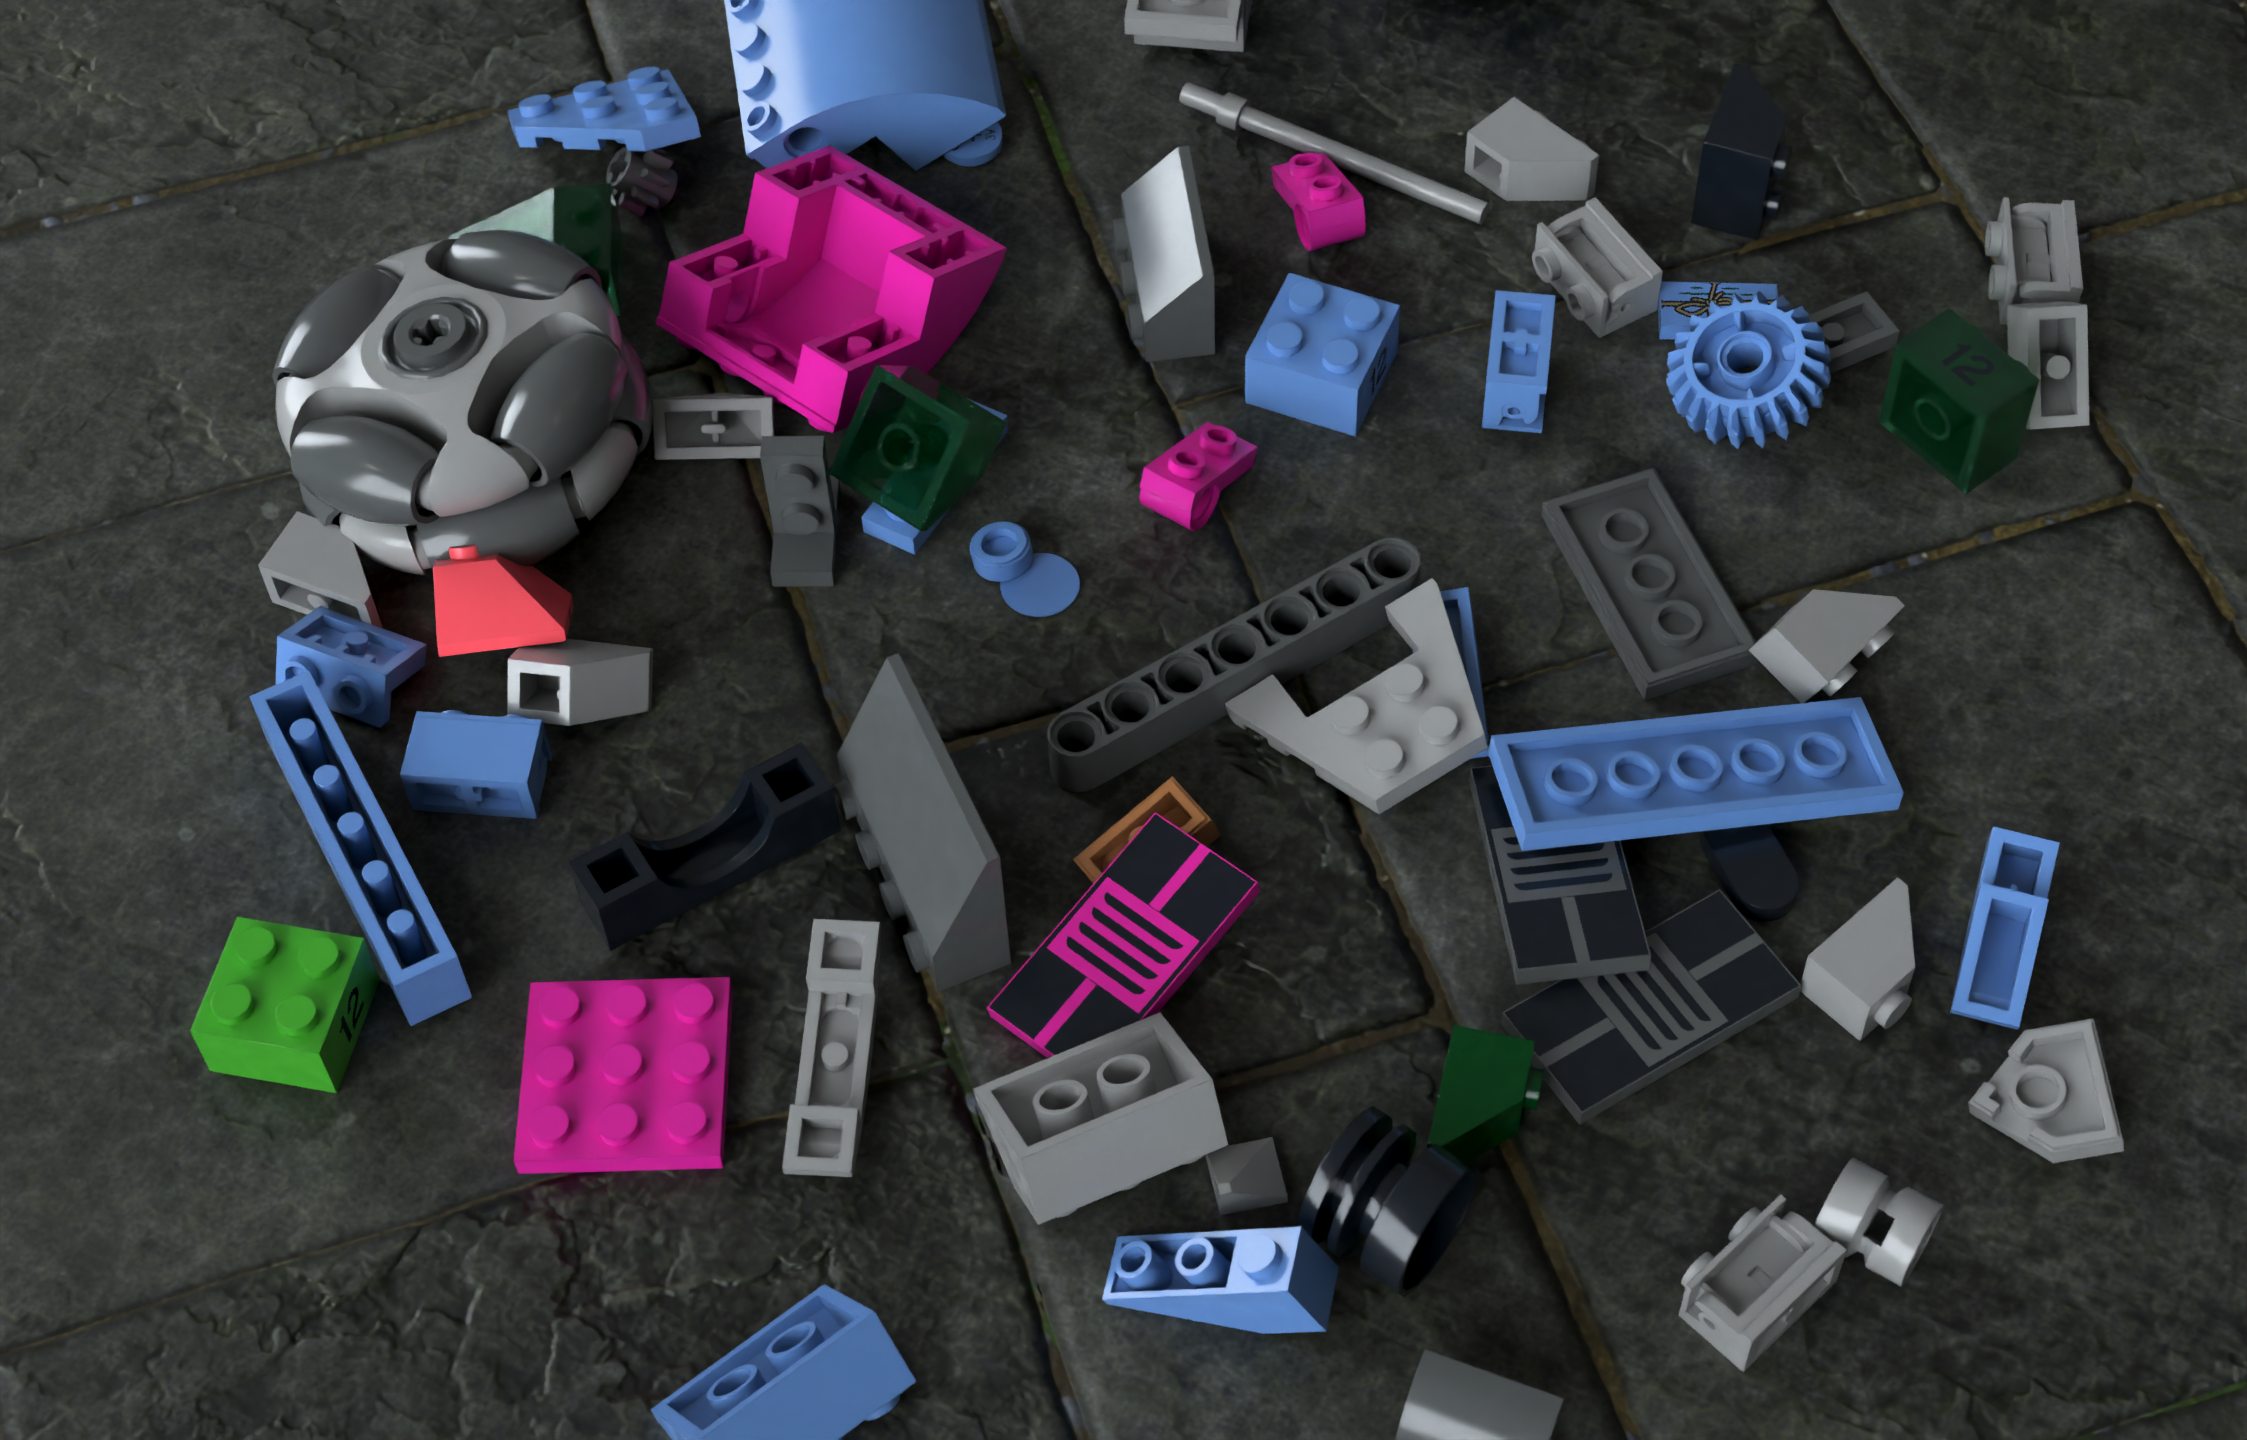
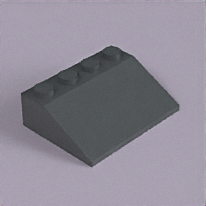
[832,653,1011,992]

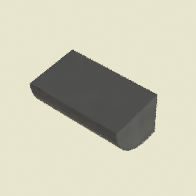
[1395,1349,1564,1440]

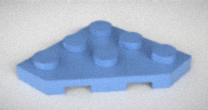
[507,67,701,151]

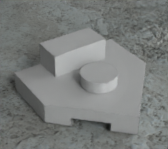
[1968,1018,2124,1163]

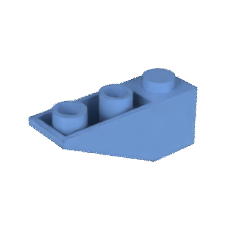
[1102,1226,1339,1334]

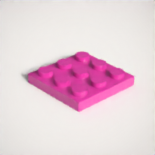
[514,977,733,1174]

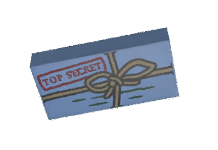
[1658,281,1778,340]

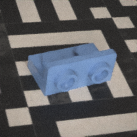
[275,606,427,727]

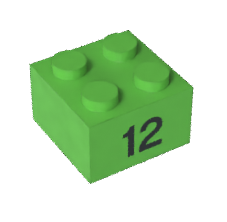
[190,917,380,1093]

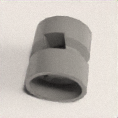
[1814,1158,1944,1287]

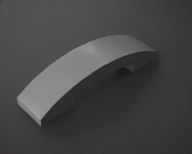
[782,919,881,1177]

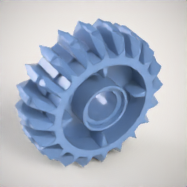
[1666,291,1831,450]

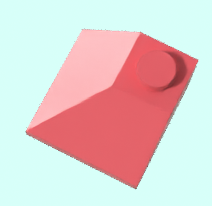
[433,545,574,657]

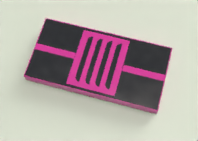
[987,812,1260,1058]

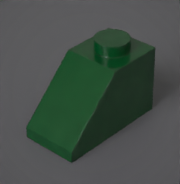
[1427,1025,1544,1162]

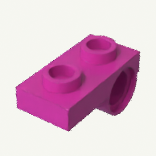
[1271,153,1366,252]
[1139,422,1258,532]

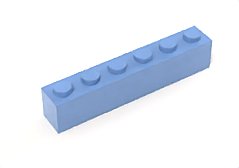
[249,670,472,1026]

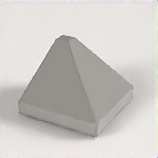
[1205,1137,1288,1216]

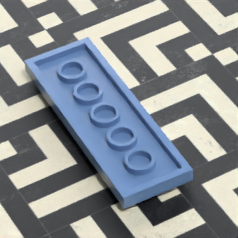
[1488,697,1904,851]

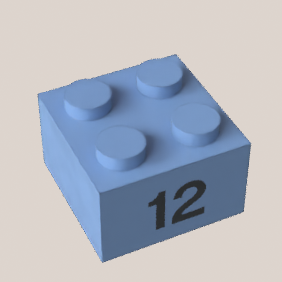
[1245,273,1400,437]

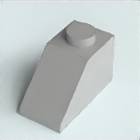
[2007,301,2090,430]
[258,511,383,628]
[1800,877,1915,1041]

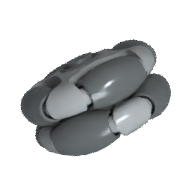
[272,229,653,575]

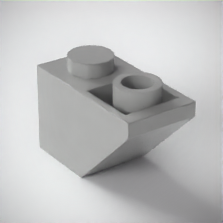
[1464,97,1599,201]
[1749,589,1905,703]
[507,639,653,726]

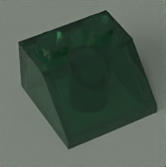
[829,364,1007,531]

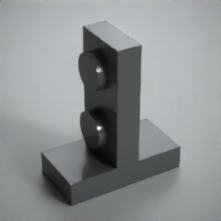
[760,436,841,587]

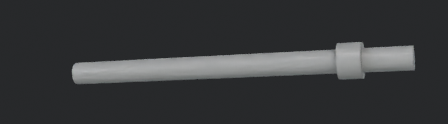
[1179,82,1490,224]

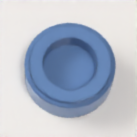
[970,521,1033,582]

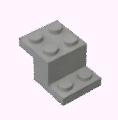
[1124,0,1252,52]

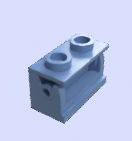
[1482,290,1556,433]
[400,710,552,819]

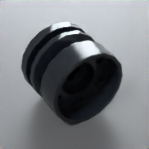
[1298,1106,1479,1297]

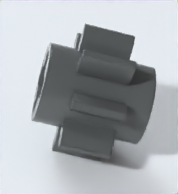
[606,147,678,217]

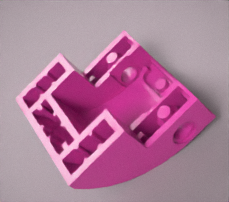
[656,145,1006,434]

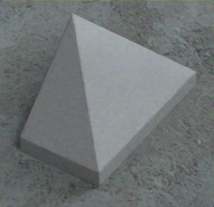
[652,393,775,460]

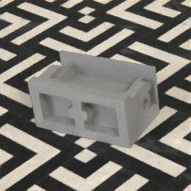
[1532,197,1663,338]
[1985,198,2083,325]
[1678,1194,1847,1372]

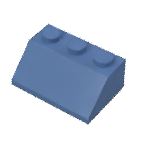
[650,1284,916,1440]

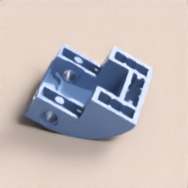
[724,0,1006,171]

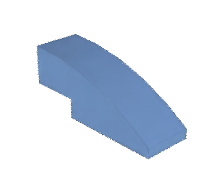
[1950,826,2060,1030]

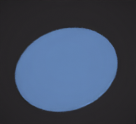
[1000,553,1080,617]

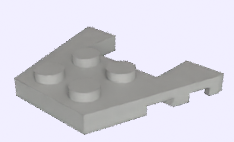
[1225,578,1488,814]

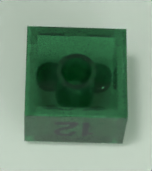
[1879,308,2039,494]

